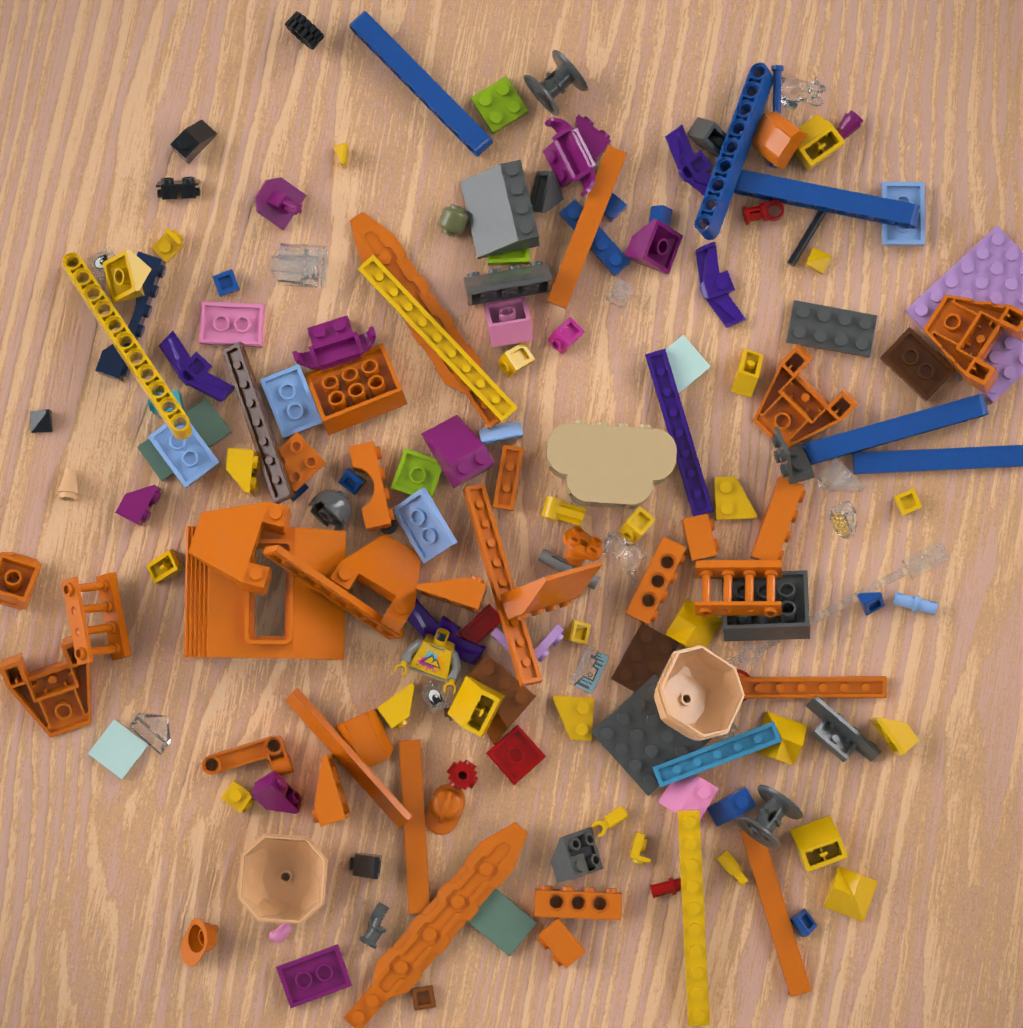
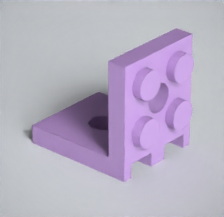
[491,624,564,662]

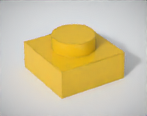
[893,488,922,516]

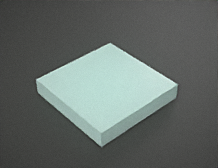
[666,335,711,394]
[88,719,149,779]

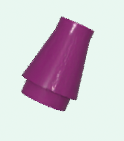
[837,110,863,140]

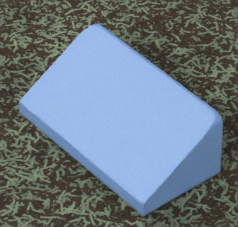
[479,422,523,445]

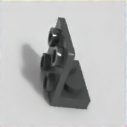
[772,426,815,485]

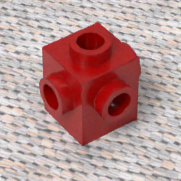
[447,759,479,791]

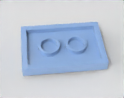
[881,182,925,246]
[260,364,323,439]
[148,423,220,488]
[393,487,457,564]

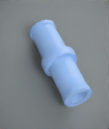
[893,592,938,616]

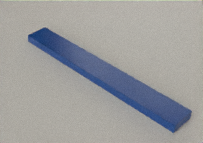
[853,445,1023,475]

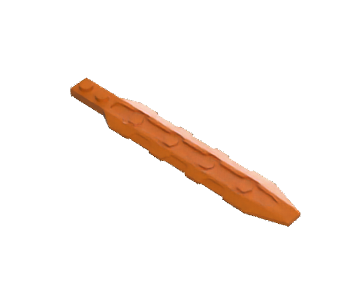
[350,212,500,429]
[343,822,528,1028]

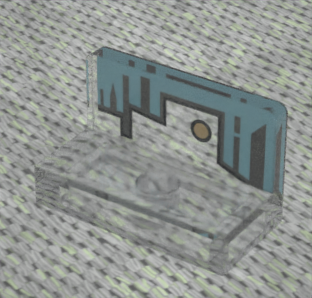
[569,645,610,694]

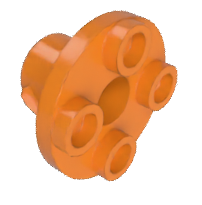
[563,526,603,567]

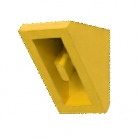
[146,549,185,584]

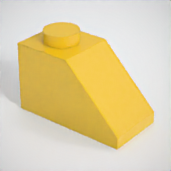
[731,348,764,398]
[377,683,415,730]

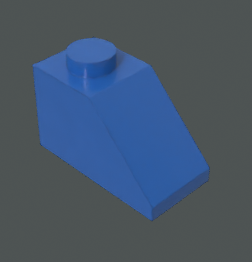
[707,787,756,827]

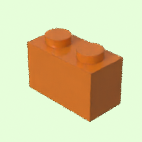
[681,514,719,562]
[538,917,586,968]

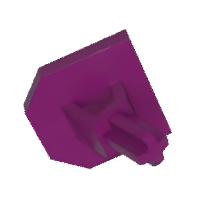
[254,177,307,230]

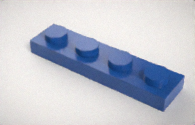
[559,199,631,277]

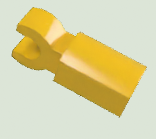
[591,805,629,837]
[716,850,749,886]

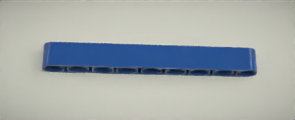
[349,11,493,157]
[694,63,773,240]
[734,170,920,229]
[802,394,989,465]

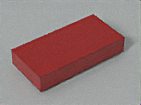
[458,604,501,644]

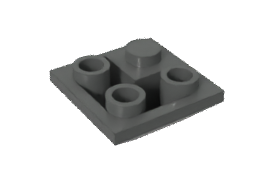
[551,827,603,883]

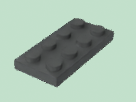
[786,300,877,358]

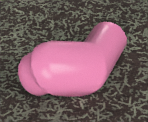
[269,923,292,943]

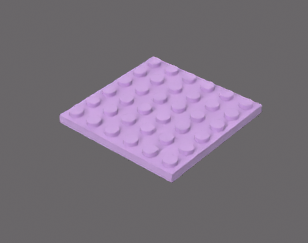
[905,225,1023,403]

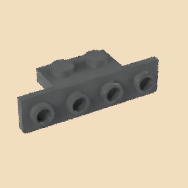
[806,696,881,763]

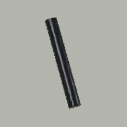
[787,211,826,267]

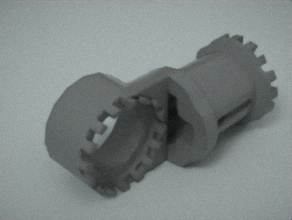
[359,902,389,949]

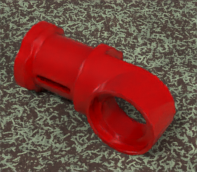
[742,201,784,225]

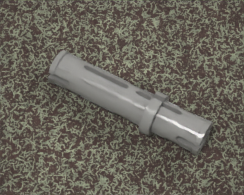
[538,548,600,590]

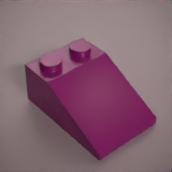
[421,415,495,489]

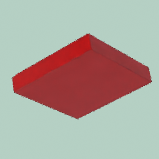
[486,725,546,785]

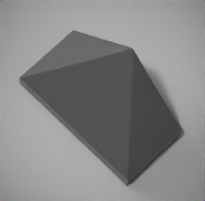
[530,171,564,213]

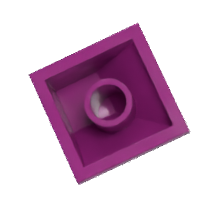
[625,219,683,274]

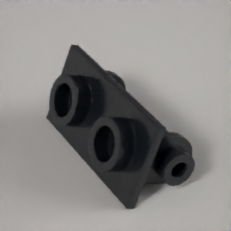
[156,176,201,200]

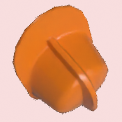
[425,784,465,835]
[181,918,219,967]

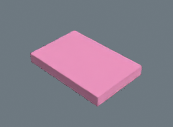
[199,301,265,347]

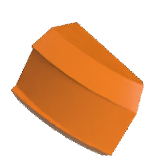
[752,111,808,170]
[0,552,42,610]
[336,709,394,768]

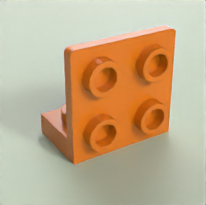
[279,432,326,491]

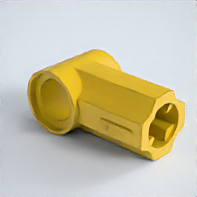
[541,496,586,527]

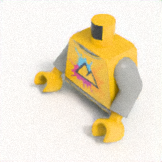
[393,628,461,695]

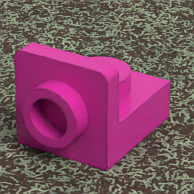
[548,317,585,355]

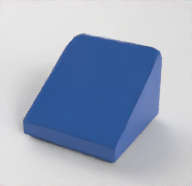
[604,193,627,222]

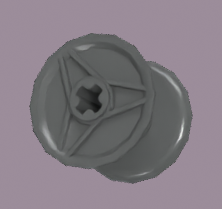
[523,50,588,116]
[735,785,803,851]

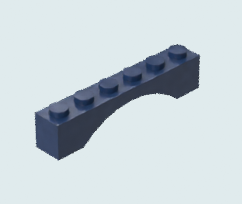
[95,251,166,382]

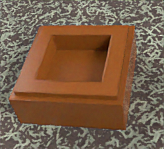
[411,984,436,1011]

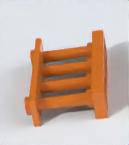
[694,560,782,617]
[62,572,132,666]

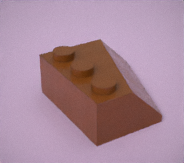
[460,654,536,745]

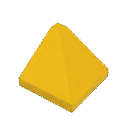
[334,143,349,169]
[805,247,832,275]
[562,620,591,645]

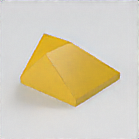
[102,249,151,303]
[665,598,723,648]
[755,711,807,766]
[870,717,919,756]
[823,866,878,922]

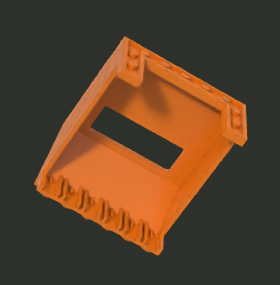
[184,526,346,660]

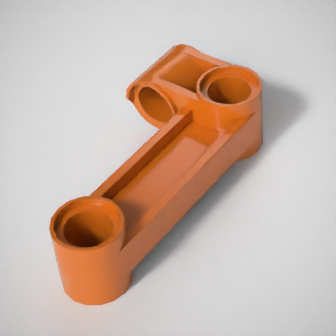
[202,735,294,776]

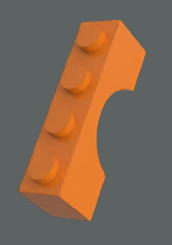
[349,441,395,532]

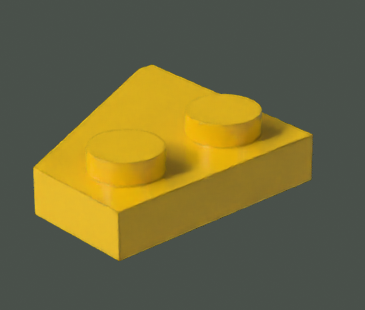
[714,477,757,520]
[553,695,594,741]

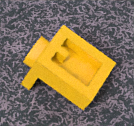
[151,228,184,263]
[498,342,535,378]
[619,506,656,544]
[221,781,255,814]
[628,831,651,866]

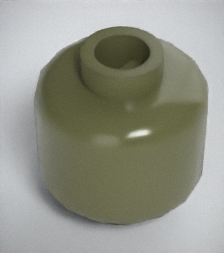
[438,204,469,237]

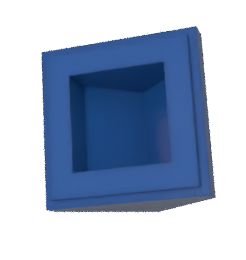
[649,205,672,227]
[338,468,367,495]
[790,908,817,937]

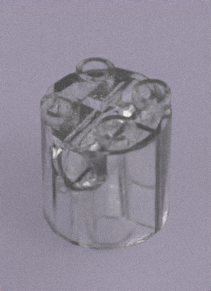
[271,243,328,288]

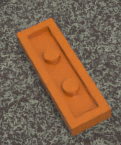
[493,444,524,511]

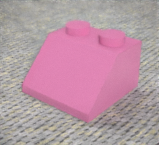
[484,296,534,347]
[658,774,719,819]

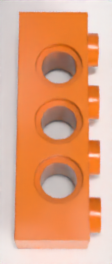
[625,536,688,625]
[534,885,622,920]

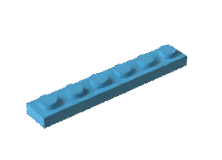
[653,721,782,788]

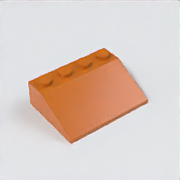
[304,343,407,435]
[500,561,602,621]
[415,575,487,614]
[312,754,351,827]

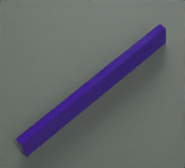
[645,349,714,517]

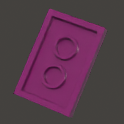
[276,944,352,1008]

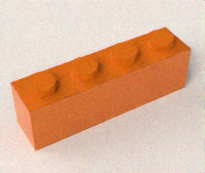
[749,476,806,560]

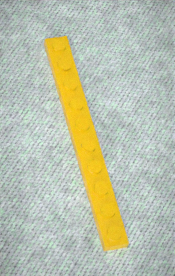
[358,255,518,423]
[677,809,710,1026]

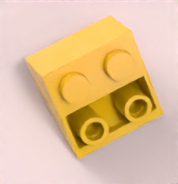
[794,114,846,172]
[226,448,261,497]
[447,675,505,737]
[789,815,848,872]

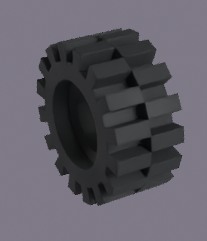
[285,11,324,50]

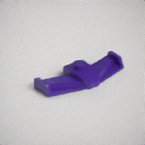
[665,124,723,196]
[695,242,747,328]
[159,331,235,402]
[407,598,486,665]

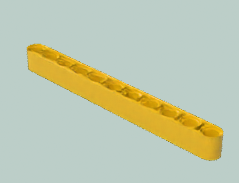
[62,252,192,440]

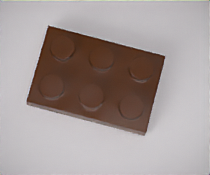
[880,327,956,402]
[611,623,679,692]

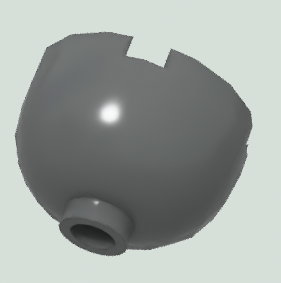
[308,490,352,531]

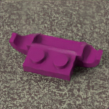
[543,118,596,197]
[292,315,376,371]

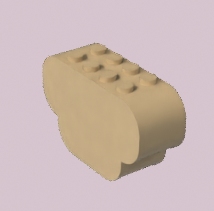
[546,420,677,509]

